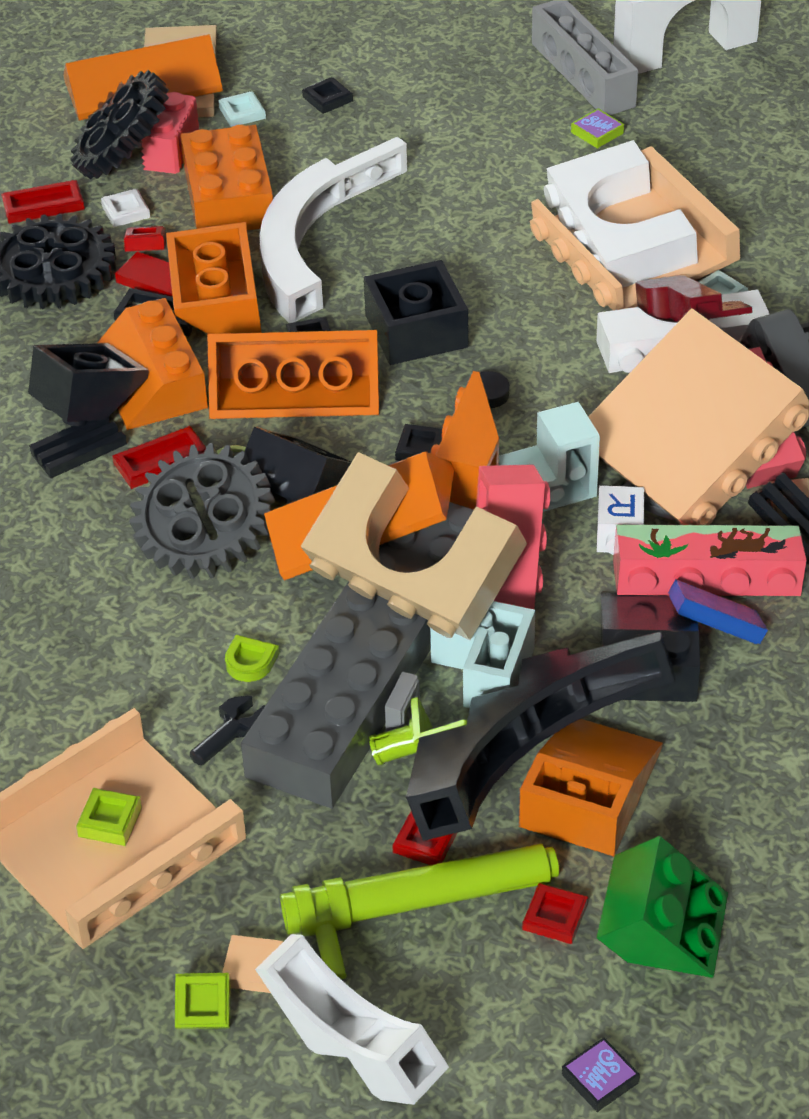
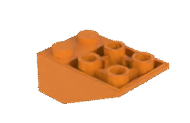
[430,371,499,509]
[519,719,663,856]

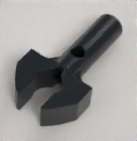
[190,696,265,765]

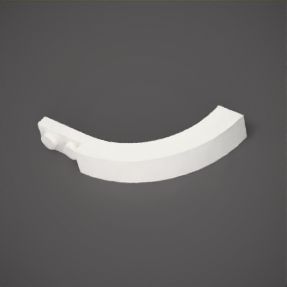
[260,137,407,323]

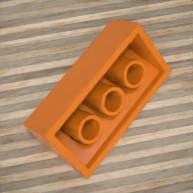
[207,330,379,419]

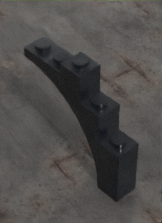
[406,632,675,841]

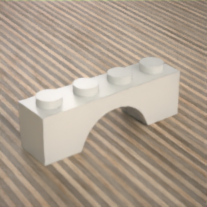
[596,290,770,373]

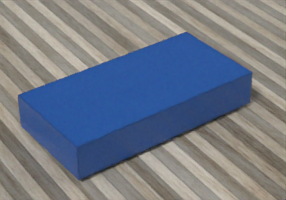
[668,579,768,644]

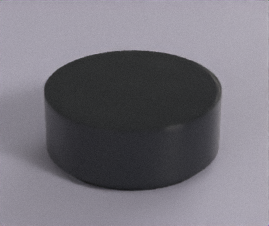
[480,371,510,408]

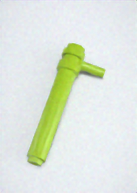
[280,843,559,979]

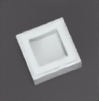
[101,189,150,227]

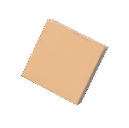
[222,935,283,993]

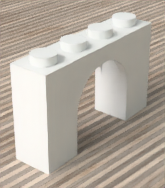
[614,0,761,74]
[544,140,698,288]

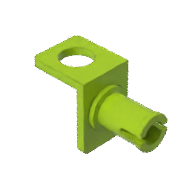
[369,697,467,766]

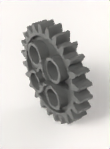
[129,443,275,579]

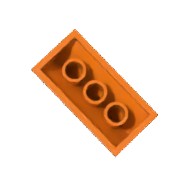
[63,34,223,121]
[264,451,454,581]

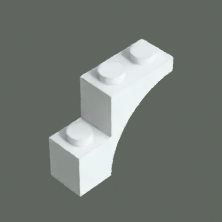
[255,934,449,1105]

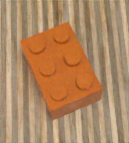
[181,124,273,230]

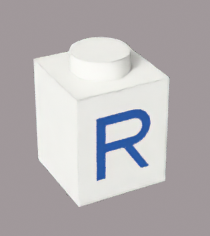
[597,486,644,555]

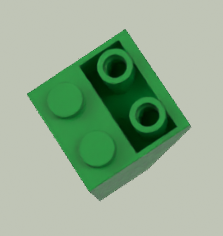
[597,836,728,978]

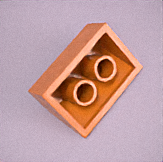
[166,222,262,334]
[97,298,208,430]

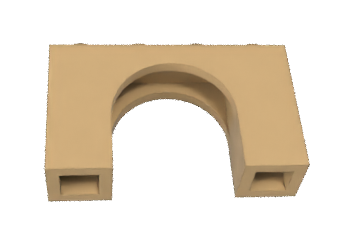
[300,452,527,640]

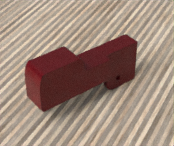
[635,275,753,322]

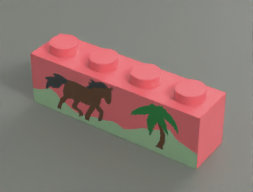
[613,525,807,596]

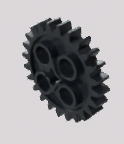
[70,70,169,179]
[0,214,116,309]

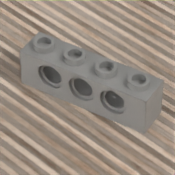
[532,0,638,115]

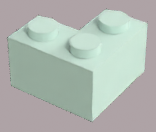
[499,402,600,511]
[430,601,535,708]

